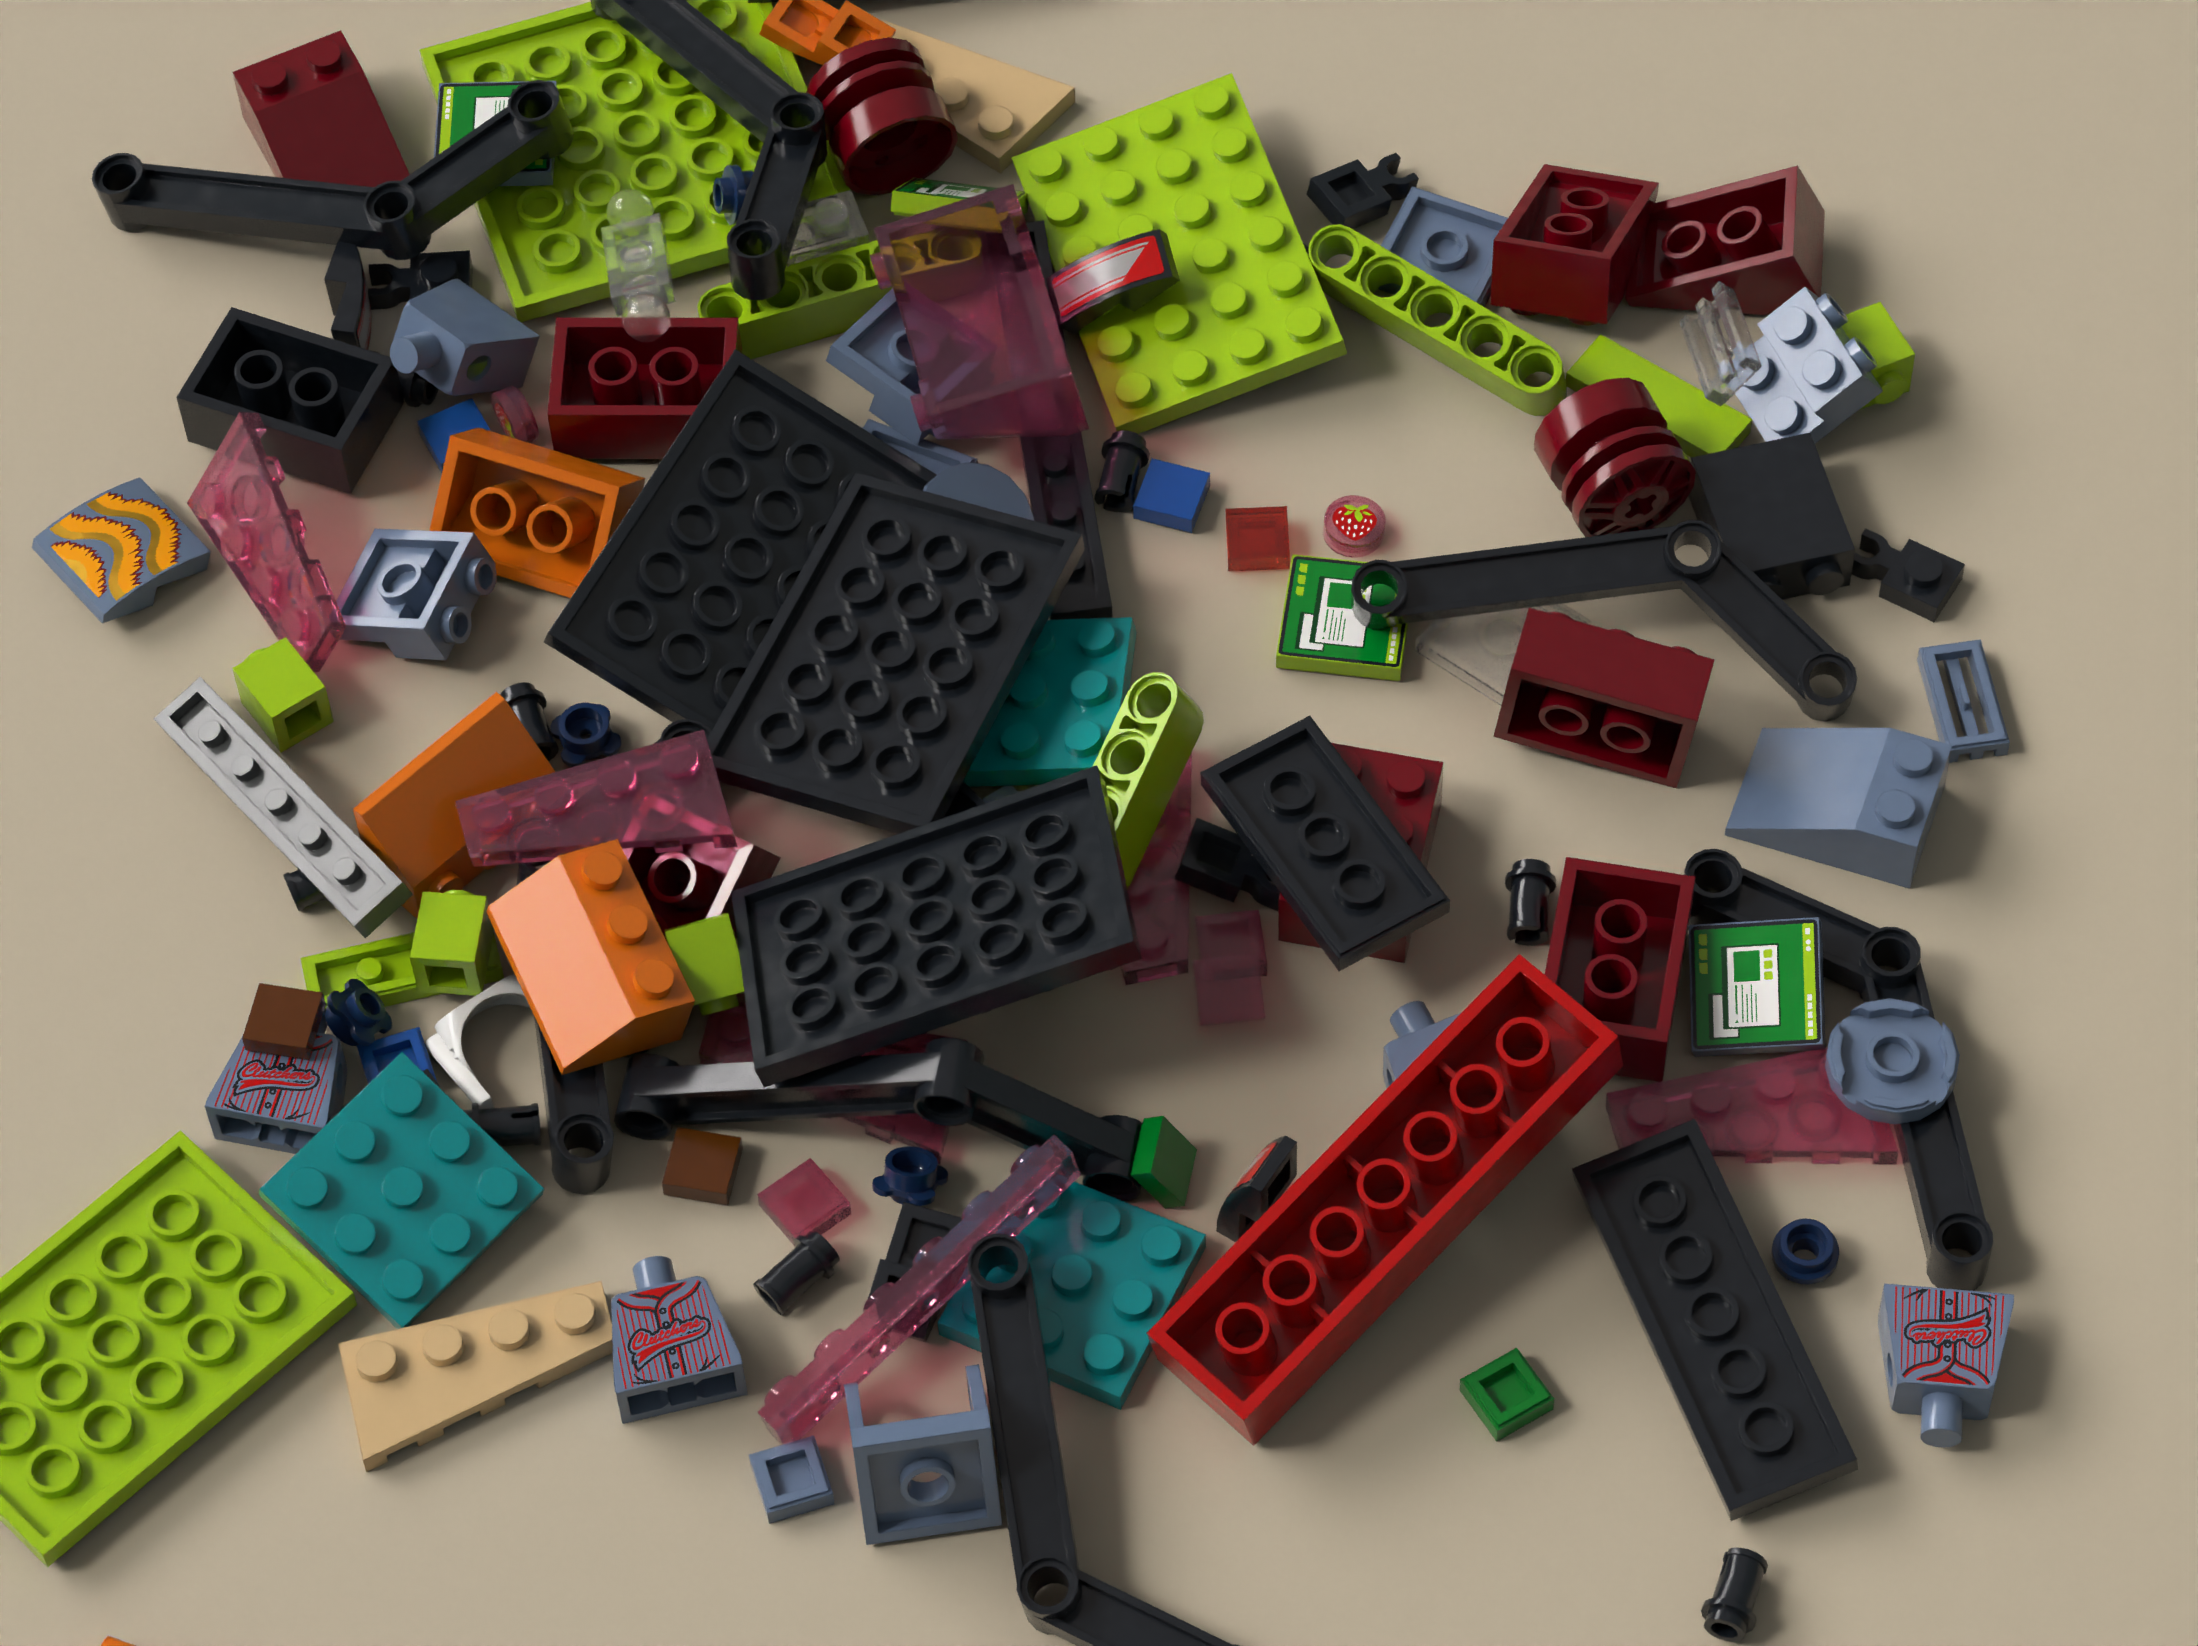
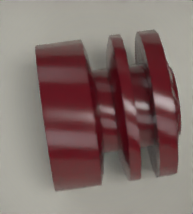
[806,37,958,195]
[1534,378,1696,537]

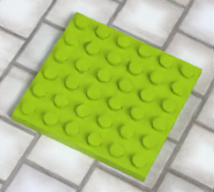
[419,0,860,322]

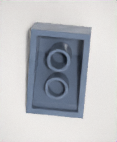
[1725,728,1952,889]

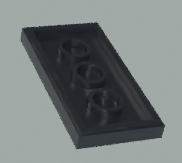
[1200,716,1450,971]

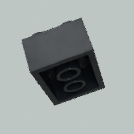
[176,307,404,494]

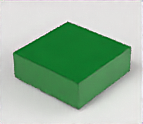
[1131,1116,1197,1209]
[1459,1347,1554,1442]

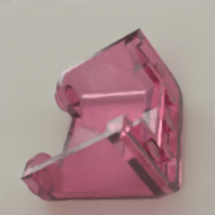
[870,184,1090,439]

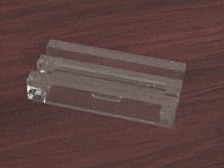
[1679,282,1762,406]

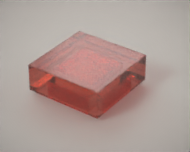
[1225,506,1290,571]

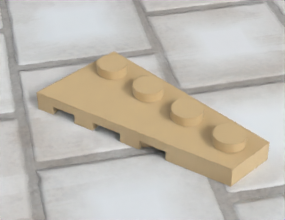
[879,19,1075,174]
[338,1281,613,1472]

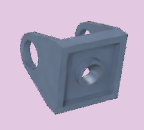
[844,1364,1002,1545]

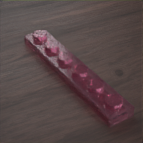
[758,1135,1081,1445]

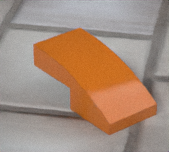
[759,0,896,65]

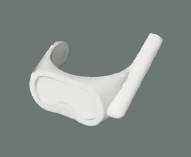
[425,974,530,1109]

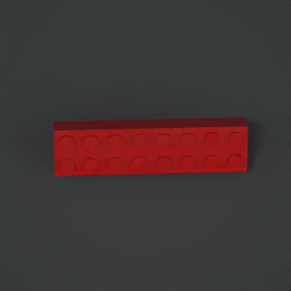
[1147,954,1623,1446]

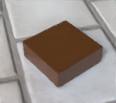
[242,983,326,1060]
[662,1127,743,1205]

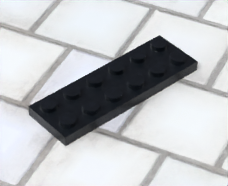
[1572,1119,1858,1521]

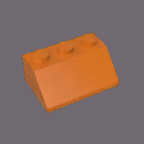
[429,427,645,598]
[353,692,562,919]
[486,839,695,1075]

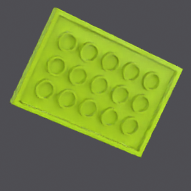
[1011,73,1347,434]
[0,1130,357,1568]

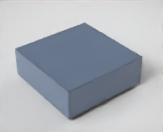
[749,1435,835,1524]

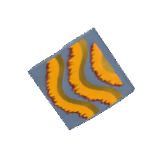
[32,477,211,623]

